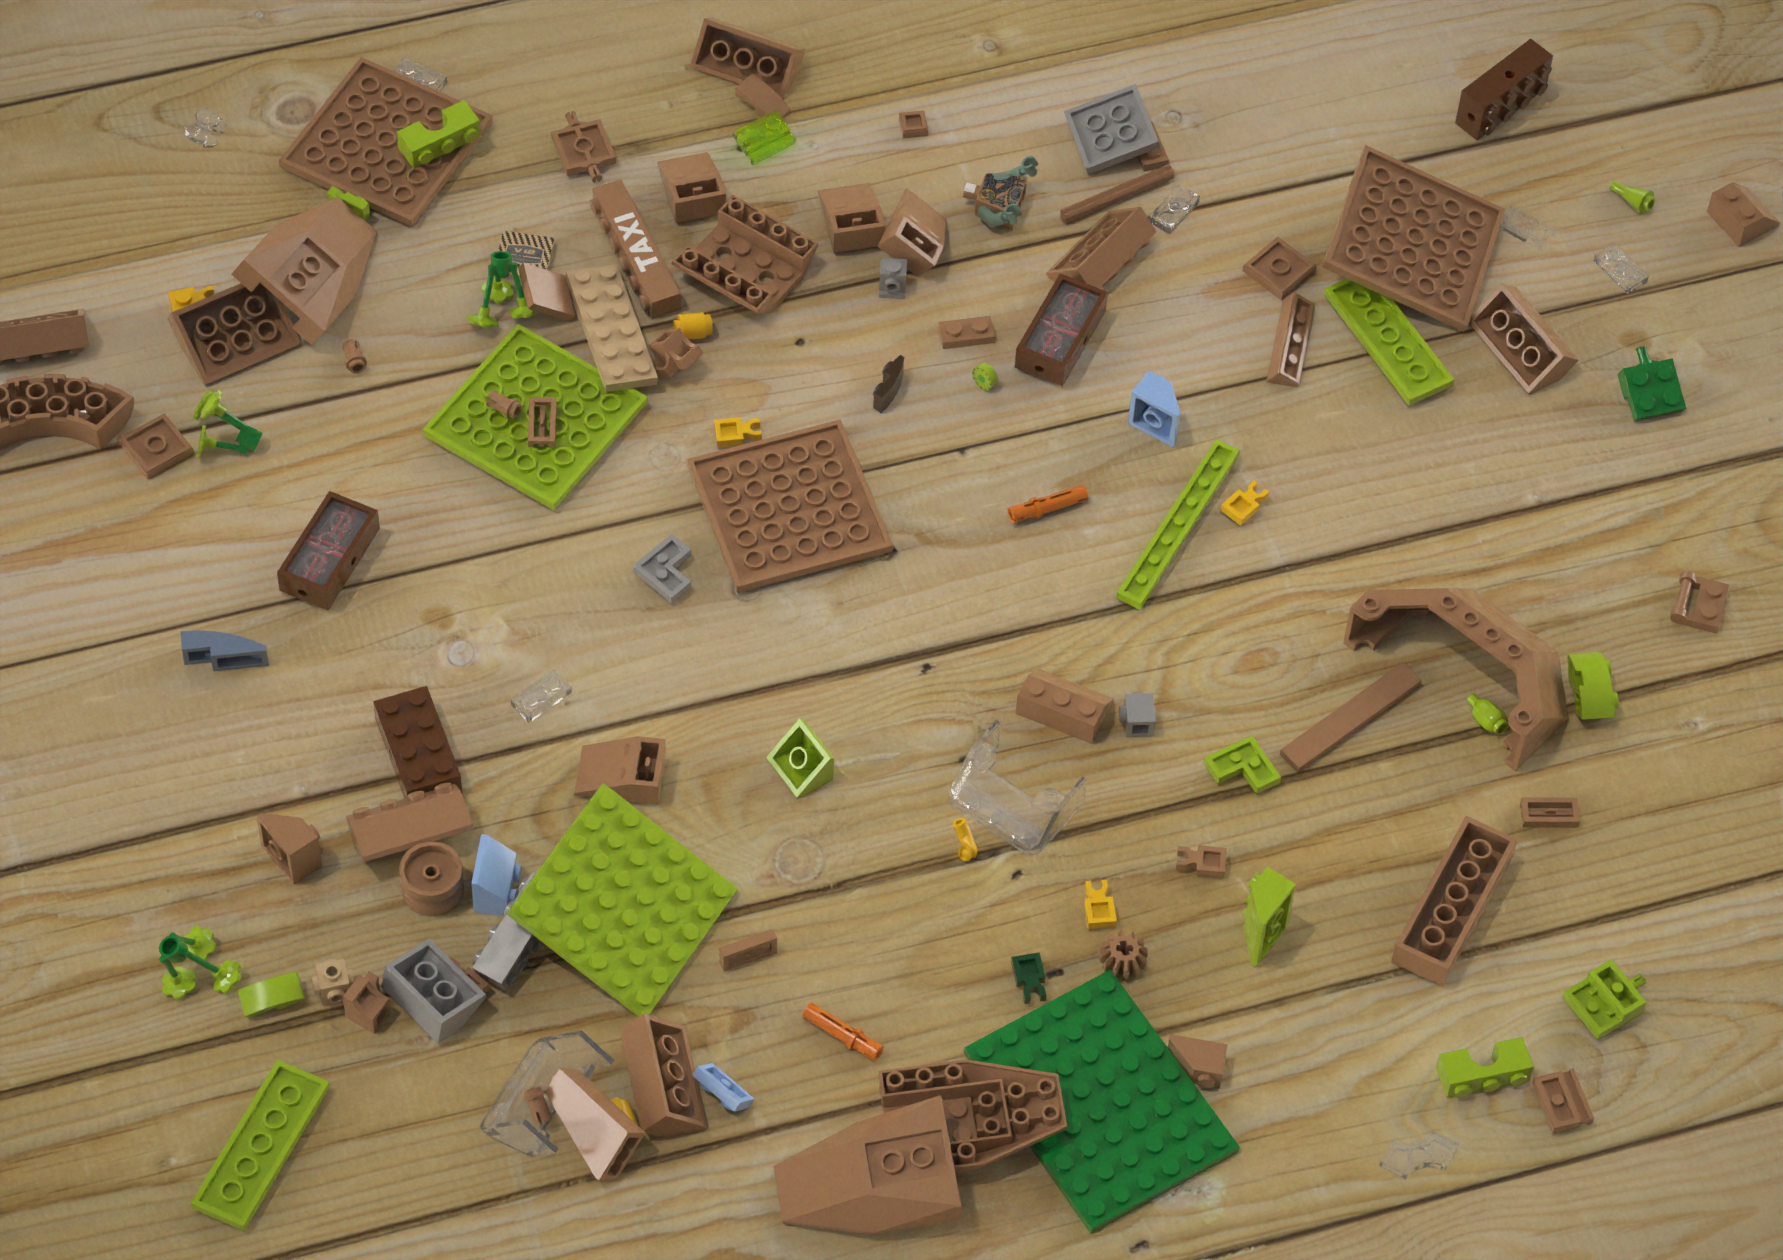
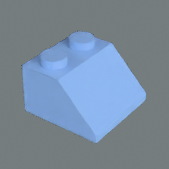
[1128,370,1180,448]
[471,834,522,916]

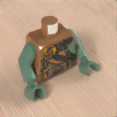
[963,156,1038,230]

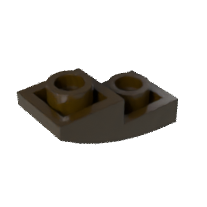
[873,355,905,413]

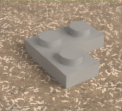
[633,534,691,604]

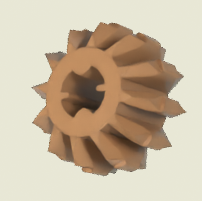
[1099,930,1148,981]

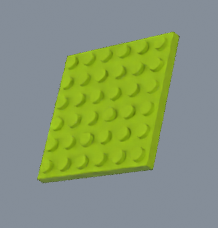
[422,324,648,511]
[506,783,738,1017]

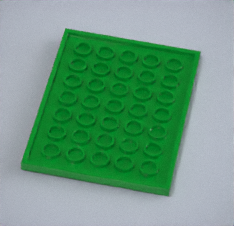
[964,969,1240,1234]

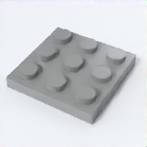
[1064,84,1160,175]

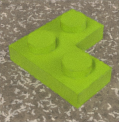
[1203,735,1281,794]

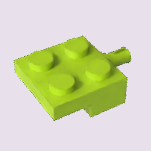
[1562,959,1647,1040]

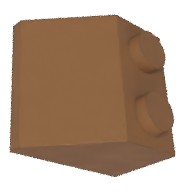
[1707,182,1780,246]
[257,813,323,884]

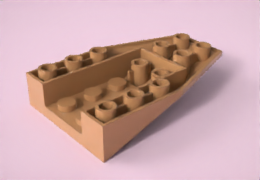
[231,197,377,345]
[879,1059,1067,1175]
[773,1095,964,1235]

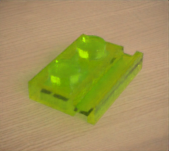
[733,109,796,165]

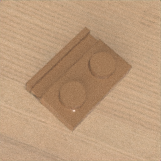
[1532,1068,1594,1133]

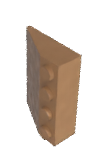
[168,283,302,386]

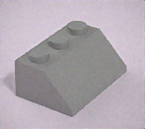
[381,938,486,1043]

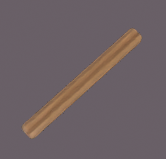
[1060,165,1175,223]

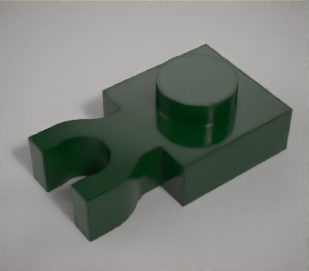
[1011,952,1046,1004]

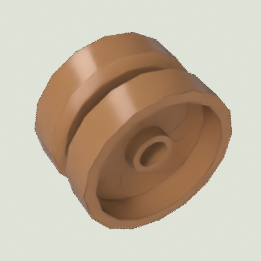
[399,841,464,916]

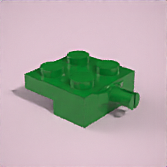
[1617,346,1686,421]

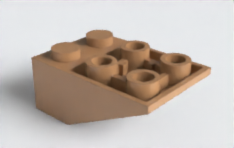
[657,152,726,223]
[818,183,885,253]
[878,188,946,277]
[574,736,666,805]

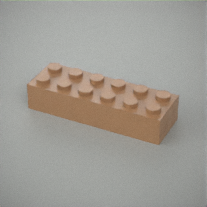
[1391,816,1518,986]

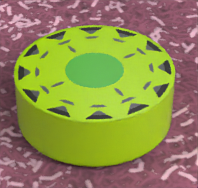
[972,363,998,390]

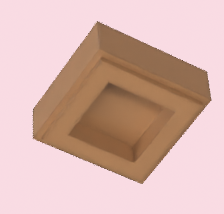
[899,110,928,138]

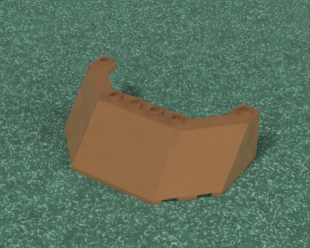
[1343,588,1568,771]

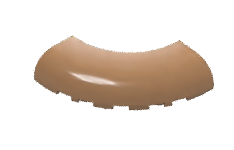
[0,374,134,450]

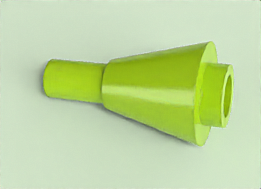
[1609,180,1655,214]

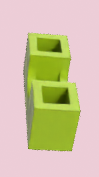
[397,100,481,168]
[1436,1037,1534,1098]

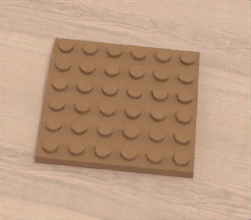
[279,57,493,227]
[1322,145,1505,332]
[687,419,893,593]

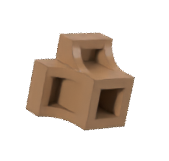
[648,328,704,379]
[343,971,391,1034]

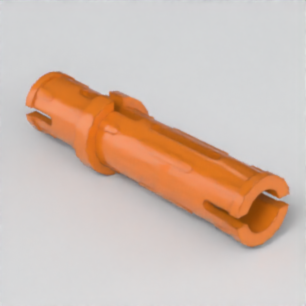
[1007,484,1088,524]
[802,1002,884,1062]

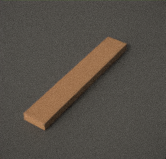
[1280,662,1422,773]

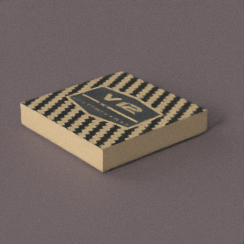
[494,231,555,281]

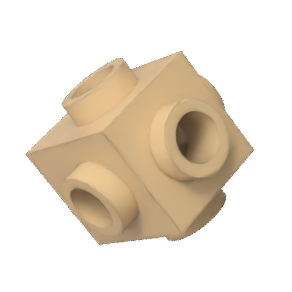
[311,959,354,1006]

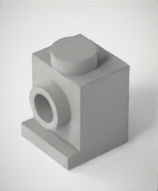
[879,258,907,299]

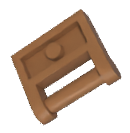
[1670,571,1729,634]

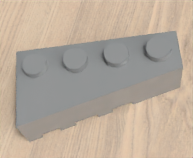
[472,871,542,992]

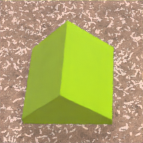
[766,718,834,798]

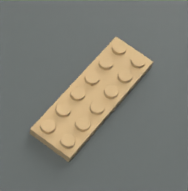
[566,264,658,392]

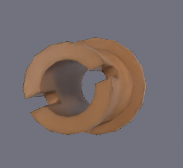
[342,339,367,374]
[486,390,522,419]
[523,1085,553,1125]

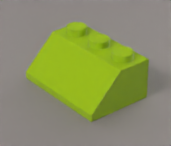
[1243,866,1296,967]

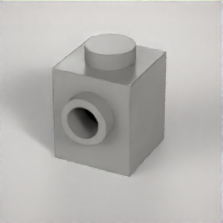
[1119,692,1156,737]

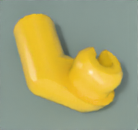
[952,818,978,862]

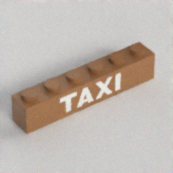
[590,179,681,319]

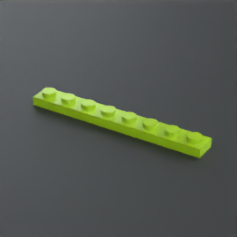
[1116,439,1240,610]

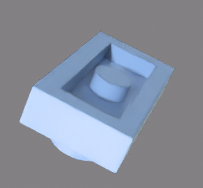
[692,1063,754,1112]

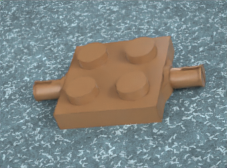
[551,111,616,183]

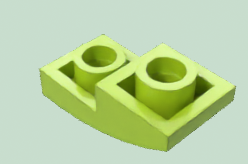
[237,972,306,1019]

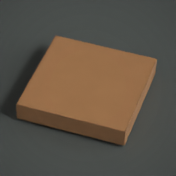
[1243,237,1317,300]
[518,262,575,321]
[118,413,194,479]

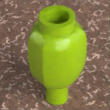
[1467,693,1509,735]

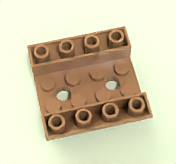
[672,195,818,314]

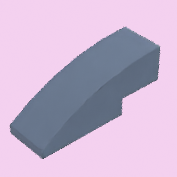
[181,630,269,671]

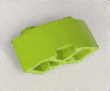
[1568,652,1619,720]

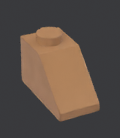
[1168,1034,1228,1089]

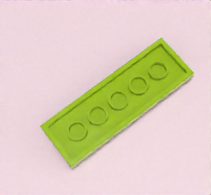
[1324,279,1455,406]
[190,1059,330,1231]

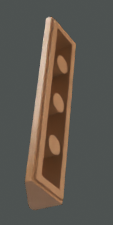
[1267,292,1315,387]

